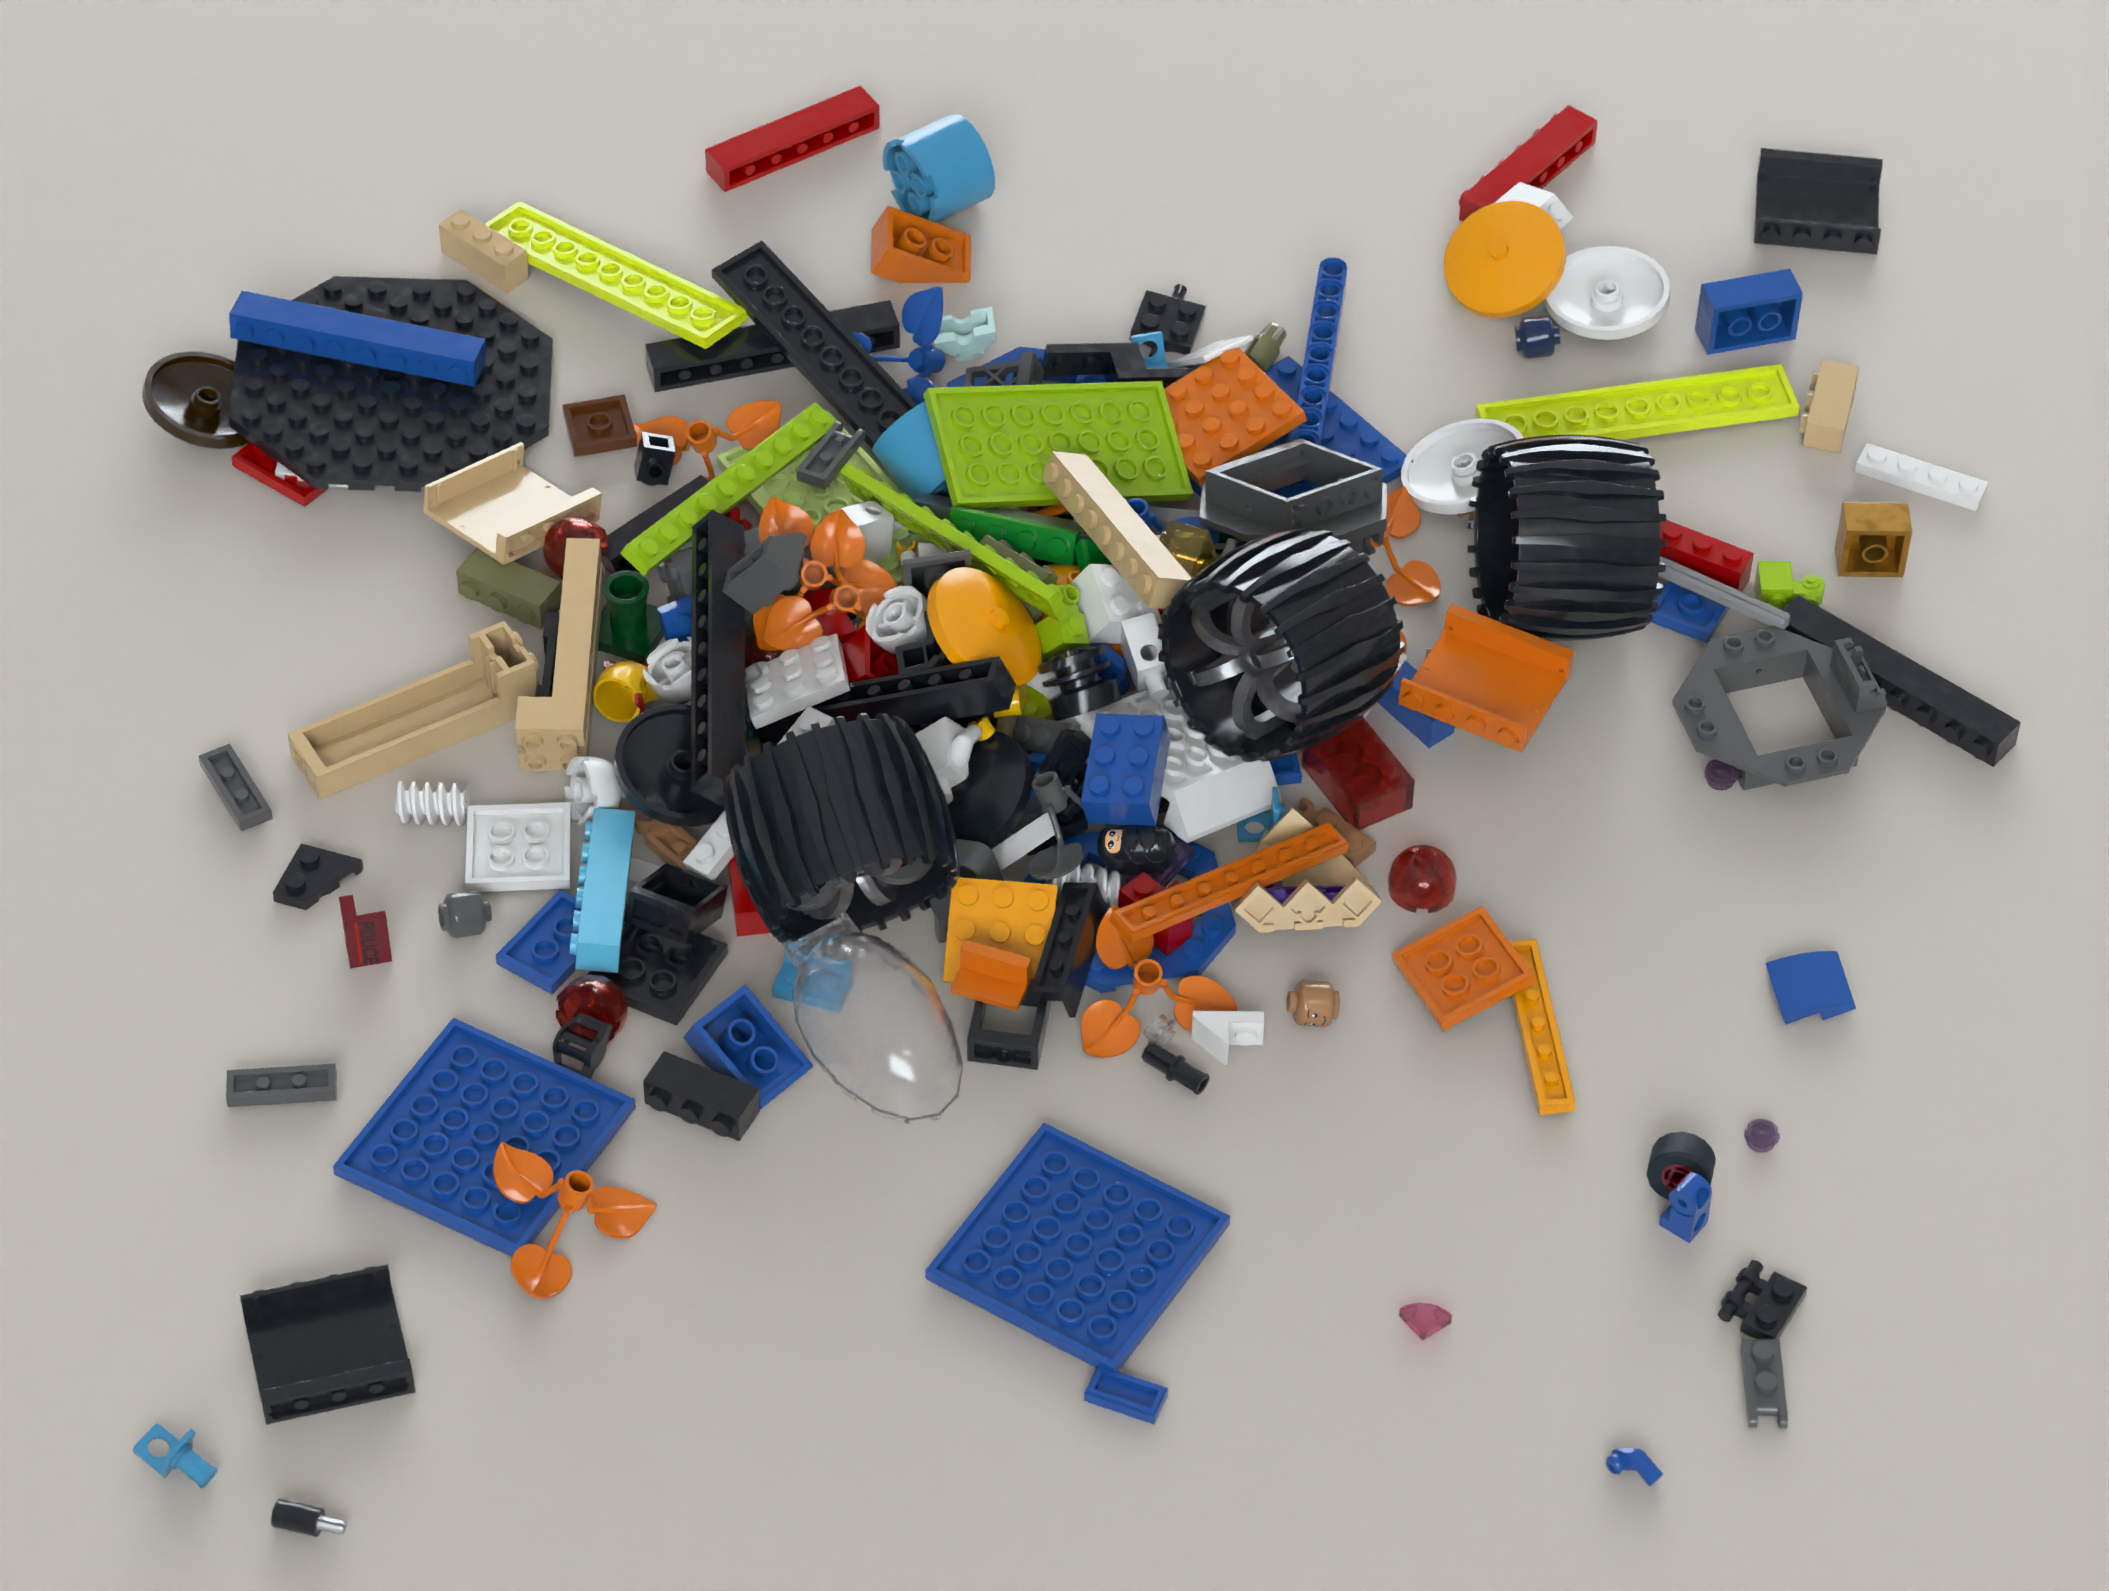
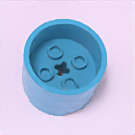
[883,114,995,222]
[872,401,950,500]

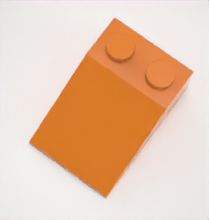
[871,206,971,283]

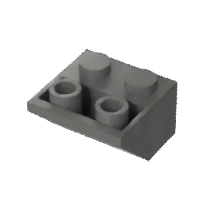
[722,532,807,614]

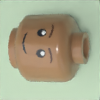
[1286,980,1340,1027]

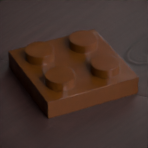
[562,394,637,457]

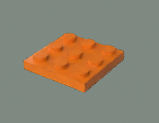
[1391,906,1536,1031]

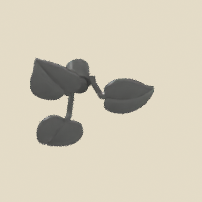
[1010,771,1111,881]

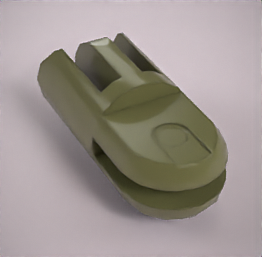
[1244,322,1286,371]

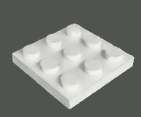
[745,633,850,729]
[465,802,572,892]

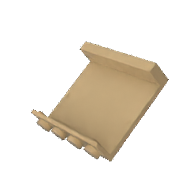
[424,442,602,565]

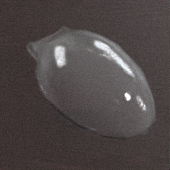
[782,912,963,1124]

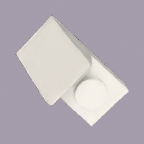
[1192,1011,1264,1065]

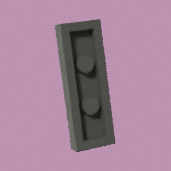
[198,744,273,831]
[226,1064,337,1107]

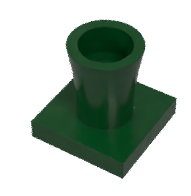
[598,571,664,663]

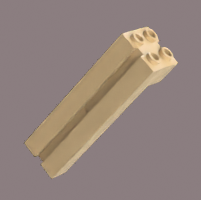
[515,538,604,772]
[287,621,540,800]

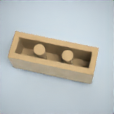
[439,209,529,294]
[1799,360,1859,453]

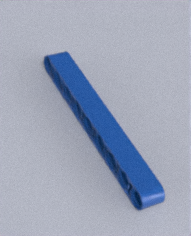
[1291,257,1347,446]

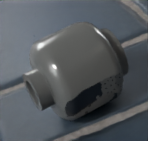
[438,890,492,938]

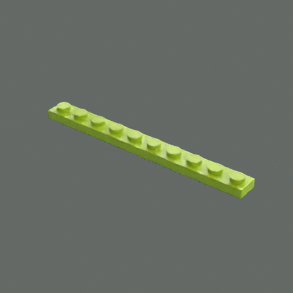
[620,402,836,576]
[840,463,1069,622]

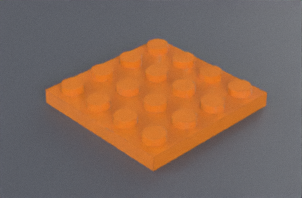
[1164,347,1307,487]

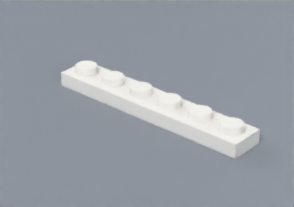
[683,706,835,880]

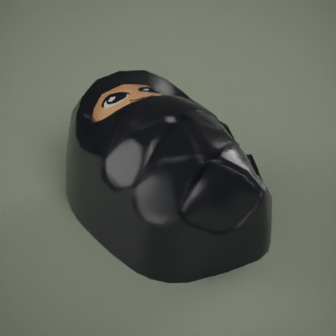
[1097,824,1175,875]

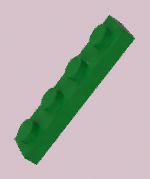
[949,506,1080,565]

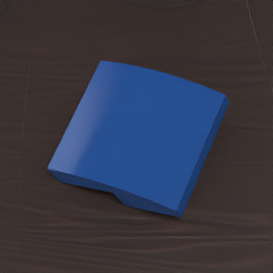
[1765,951,1856,1024]

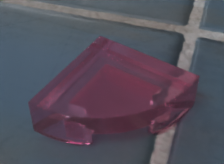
[1399,1303,1452,1341]

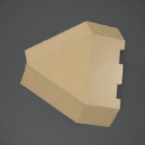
[1230,807,1382,933]

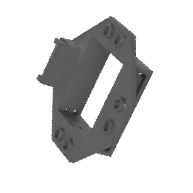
[1199,438,1387,555]
[1672,626,1888,790]

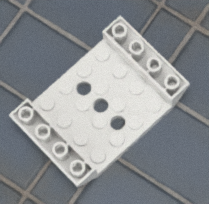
[1060,684,1282,843]

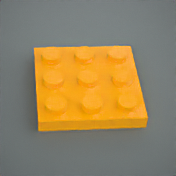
[943,877,1058,983]

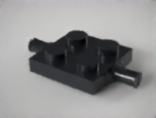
[1129,284,1206,357]

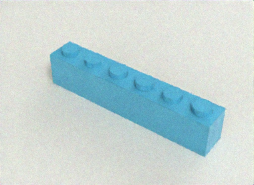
[570,808,636,973]

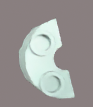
[934,306,996,361]

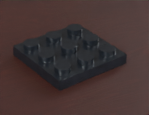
[583,922,728,1026]

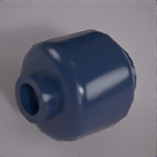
[1515,316,1561,358]

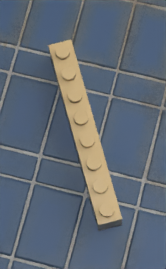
[1043,451,1191,609]

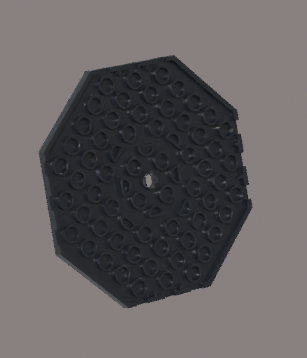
[229,276,553,492]

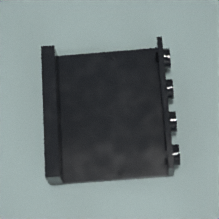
[1754,148,1883,254]
[240,1264,416,1425]

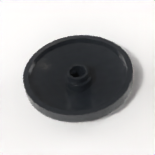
[614,704,750,827]
[947,731,1033,849]

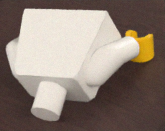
[915,716,995,804]

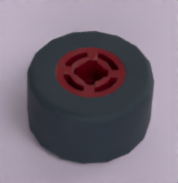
[1646,1132,1716,1200]

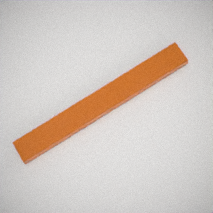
[1109,822,1349,944]

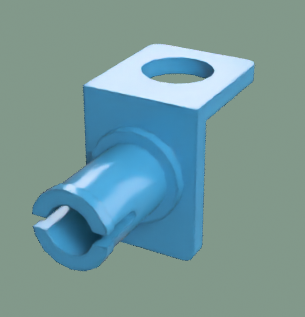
[133,1424,218,1489]

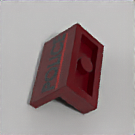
[339,895,392,969]

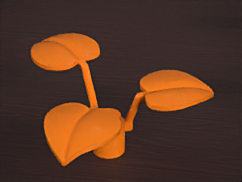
[634,400,782,482]
[1370,486,1441,606]
[753,497,898,651]
[763,509,882,651]
[1080,905,1238,1058]
[493,1141,657,1299]

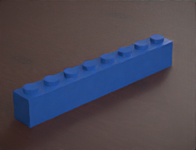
[229,291,486,387]

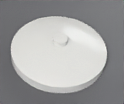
[1545,246,1670,340]
[1401,419,1523,514]

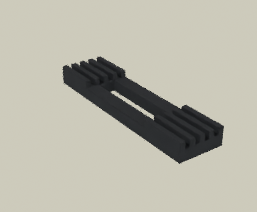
[535,612,559,697]

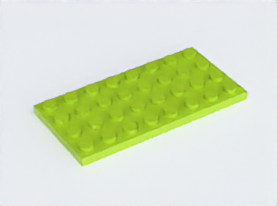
[923,381,1194,509]

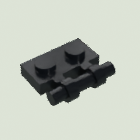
[1029,730,1090,821]
[1718,1260,1807,1339]

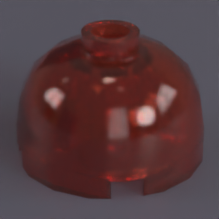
[543,516,608,579]
[1388,844,1457,913]
[555,975,628,1045]

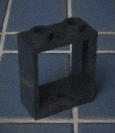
[624,863,728,944]
[967,979,1051,1070]

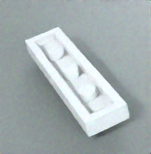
[1855,443,1989,512]

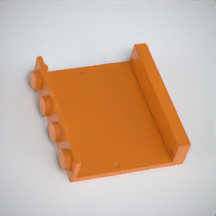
[1398,604,1575,753]

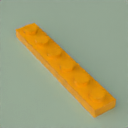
[1509,939,1576,1115]

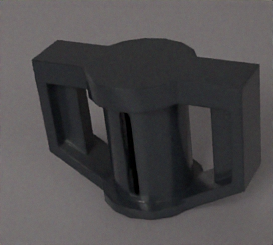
[552,1013,613,1079]

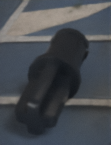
[1141,1043,1210,1095]

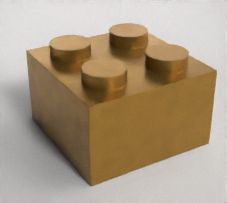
[1835,503,1912,577]

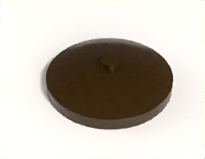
[142,351,250,449]

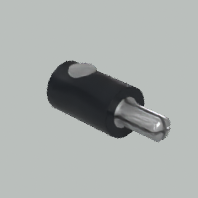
[271,1498,347,1537]

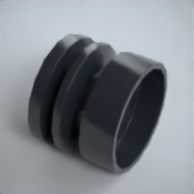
[1037,644,1122,721]

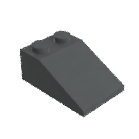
[901,549,972,599]

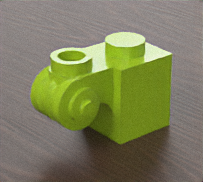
[1754,561,1825,610]
[1035,584,1090,658]

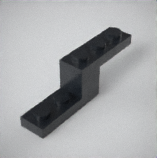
[1041,342,1197,389]

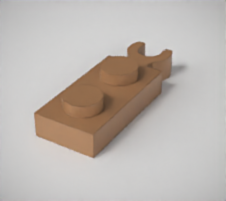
[1288,797,1376,867]
[635,816,698,873]

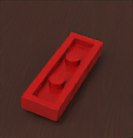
[232,442,327,507]

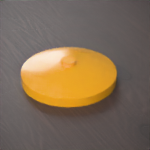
[1443,201,1566,318]
[927,567,1042,691]

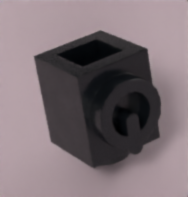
[634,432,676,486]

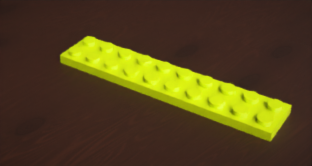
[485,201,748,349]
[1475,364,1800,440]

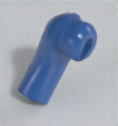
[1606,1447,1664,1487]

